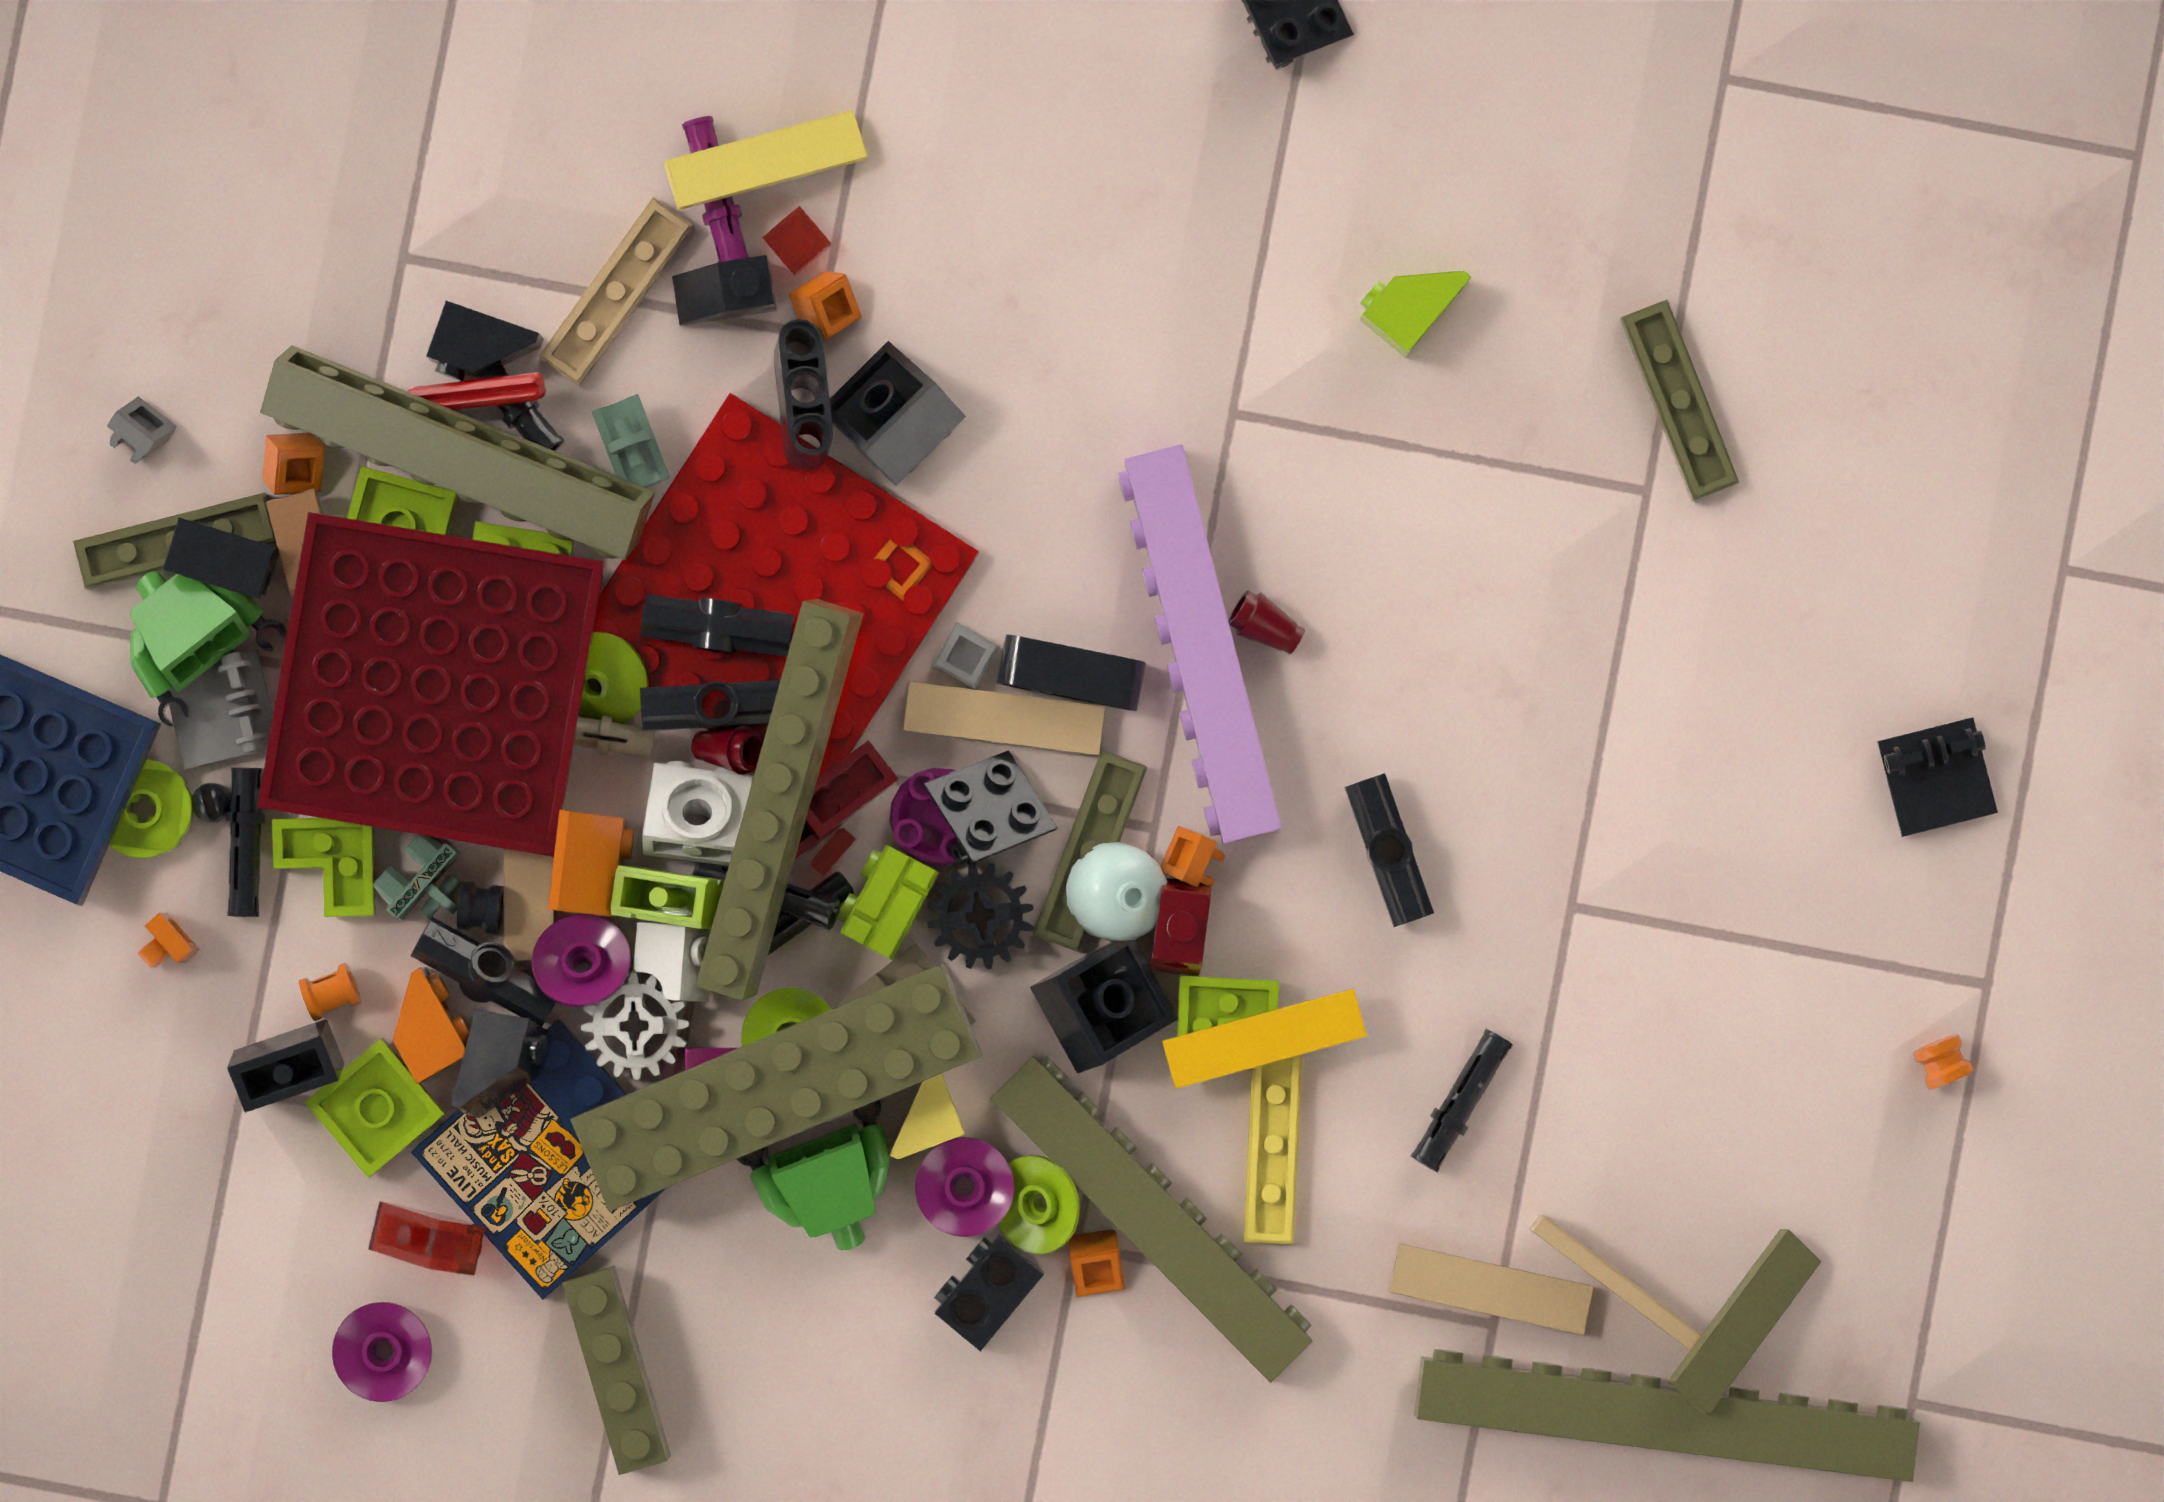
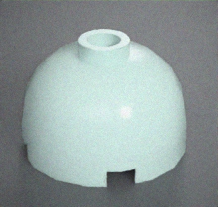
[1066,842,1167,942]

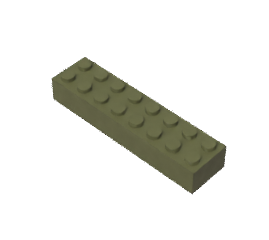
[570,962,983,1212]

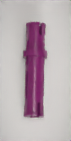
[682,116,750,262]

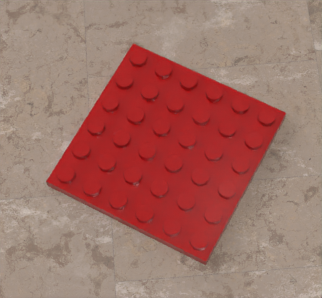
[594,393,979,777]

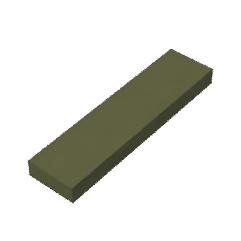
[1620,300,1740,501]
[73,492,276,590]
[1032,750,1147,952]
[1667,1229,1822,1414]

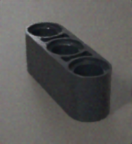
[773,319,833,471]
[996,634,1146,711]

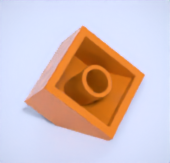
[548,810,634,917]

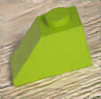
[1360,270,1471,357]

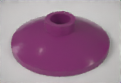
[531,914,631,1007]
[915,1137,1014,1237]
[332,1302,432,1402]

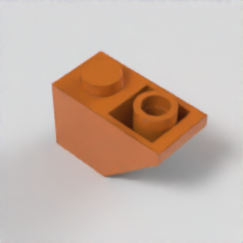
[392,967,470,1084]

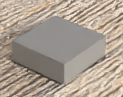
[932,622,999,690]

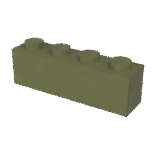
[562,1265,671,1475]

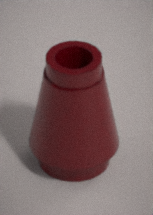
[1228,590,1305,655]
[691,725,764,775]

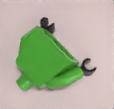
[130,571,286,726]
[737,1100,891,1251]

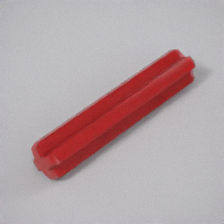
[407,372,546,410]

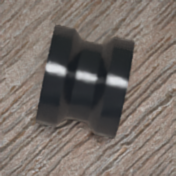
[457,881,504,934]

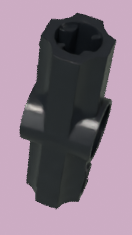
[640,594,795,658]
[640,680,781,732]
[1344,773,1434,928]
[410,917,556,1026]

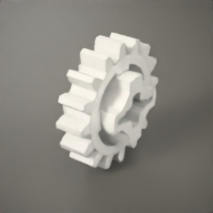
[581,972,690,1080]

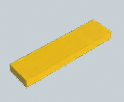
[1162,988,1367,1089]

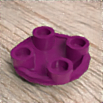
[889,768,957,866]

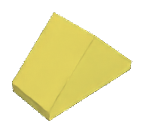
[890,1073,965,1159]

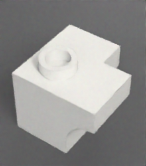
[633,922,711,1002]

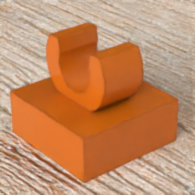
[1160,826,1226,887]
[137,912,200,968]

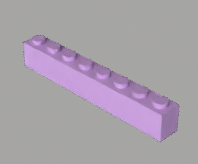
[1117,444,1282,844]

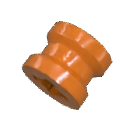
[1913,1034,1974,1089]

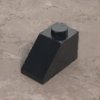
[672,255,777,326]
[426,300,544,381]
[451,1009,548,1118]

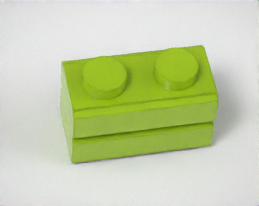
[837,845,940,960]
[610,865,725,929]

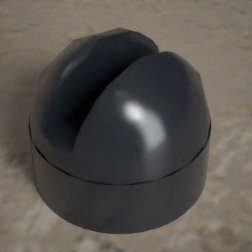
[192,783,232,822]

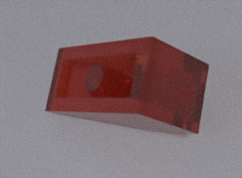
[368,1201,486,1276]

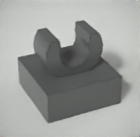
[107,396,177,464]

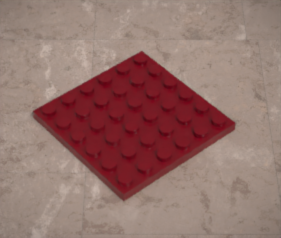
[257,512,605,857]

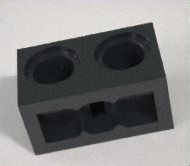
[934,1234,1044,1352]

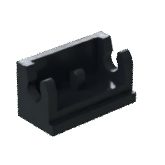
[163,517,280,599]

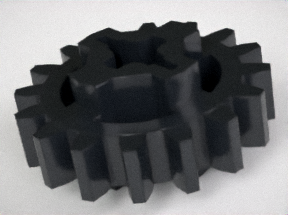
[927,863,1034,969]

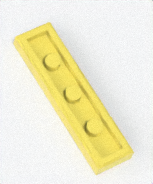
[664,110,867,211]
[1244,1054,1302,1244]

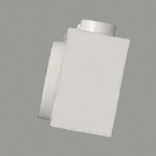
[642,761,753,866]

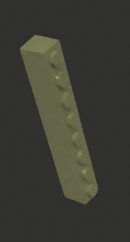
[260,345,655,560]
[695,599,864,1001]
[990,1056,1313,1383]

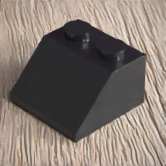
[830,341,966,486]
[1030,940,1178,1074]

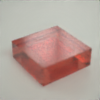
[762,206,832,277]
[810,828,858,877]

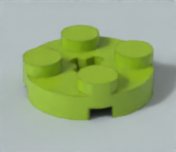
[110,759,194,858]

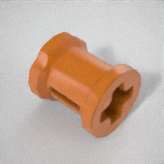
[299,963,362,1021]

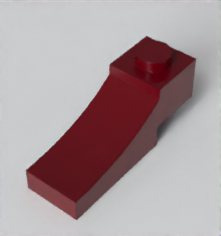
[793,740,899,865]

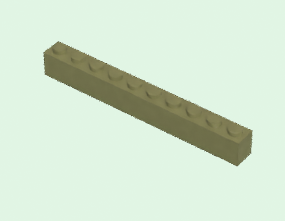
[1414,1349,1920,1482]

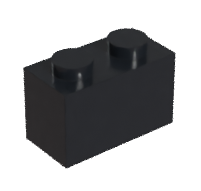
[227,1019,344,1113]

